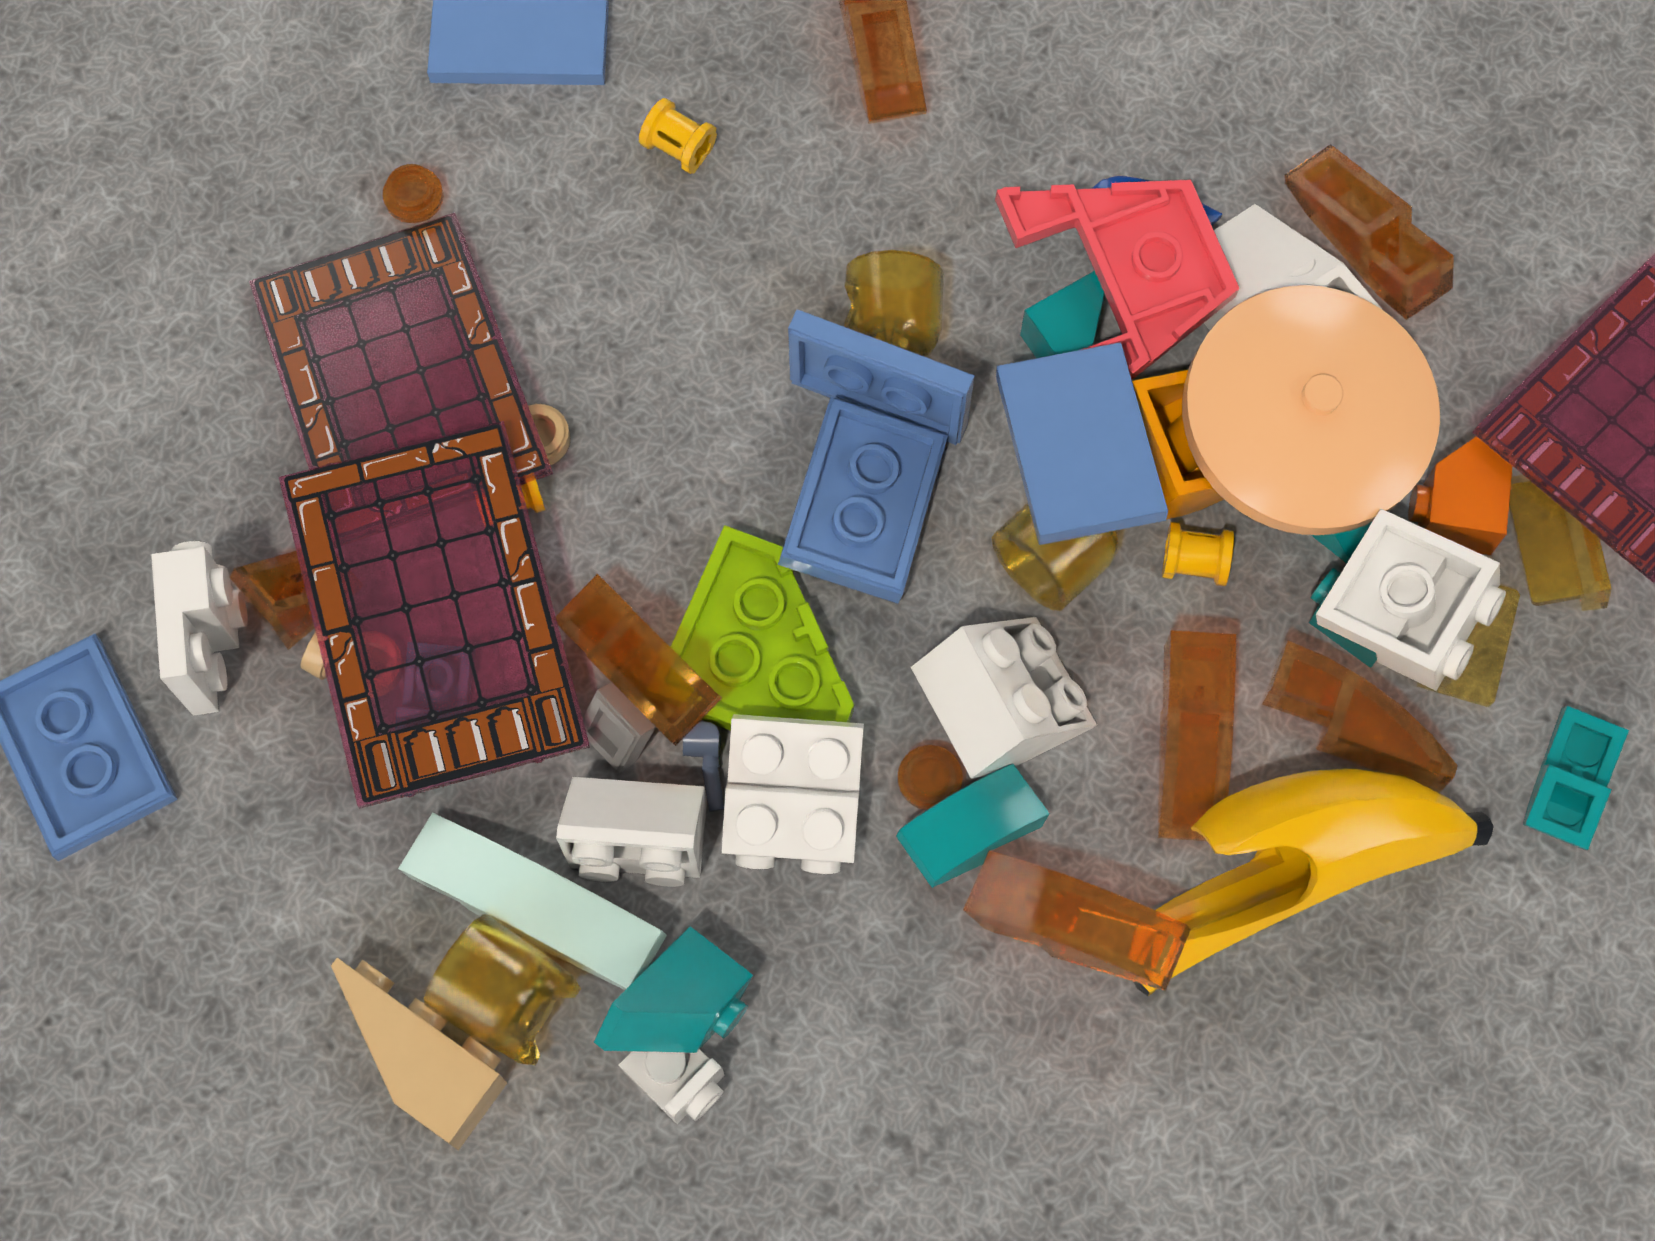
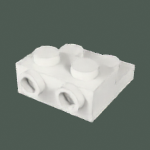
[1316,509,1506,691]
[151,541,248,716]
[721,714,864,874]

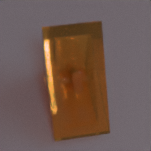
[229,549,364,650]

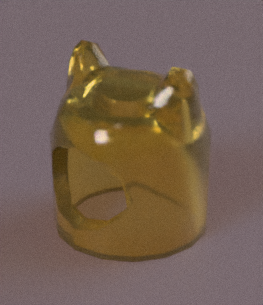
[844,250,944,357]
[992,503,1119,611]
[424,914,581,1066]

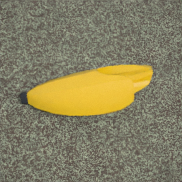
[1127,769,1494,996]

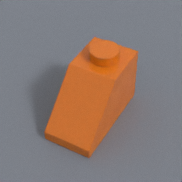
[1408,435,1513,555]

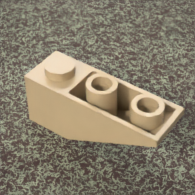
[331,958,507,1151]

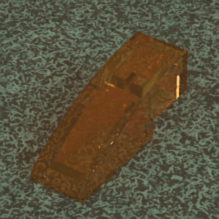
[839,0,927,124]
[1285,144,1454,320]
[553,574,722,746]
[1158,630,1236,841]
[1262,641,1458,793]
[963,850,1191,991]

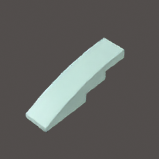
[398,812,667,990]

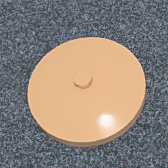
[1182,285,1440,535]

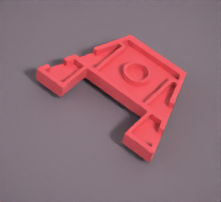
[995,180,1240,380]

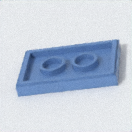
[427,0,609,85]
[788,309,975,445]
[996,342,1168,545]
[778,397,948,604]
[0,634,178,861]

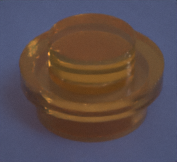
[383,164,444,223]
[897,745,963,810]

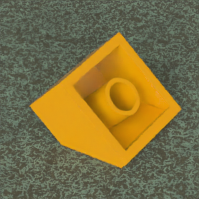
[1132,370,1225,520]

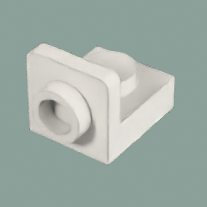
[619,1049,725,1125]

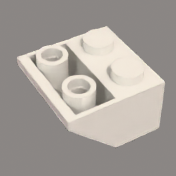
[911,617,1097,779]
[556,777,707,887]

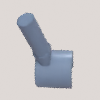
[683,720,724,812]

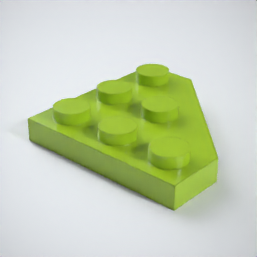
[650,525,854,731]

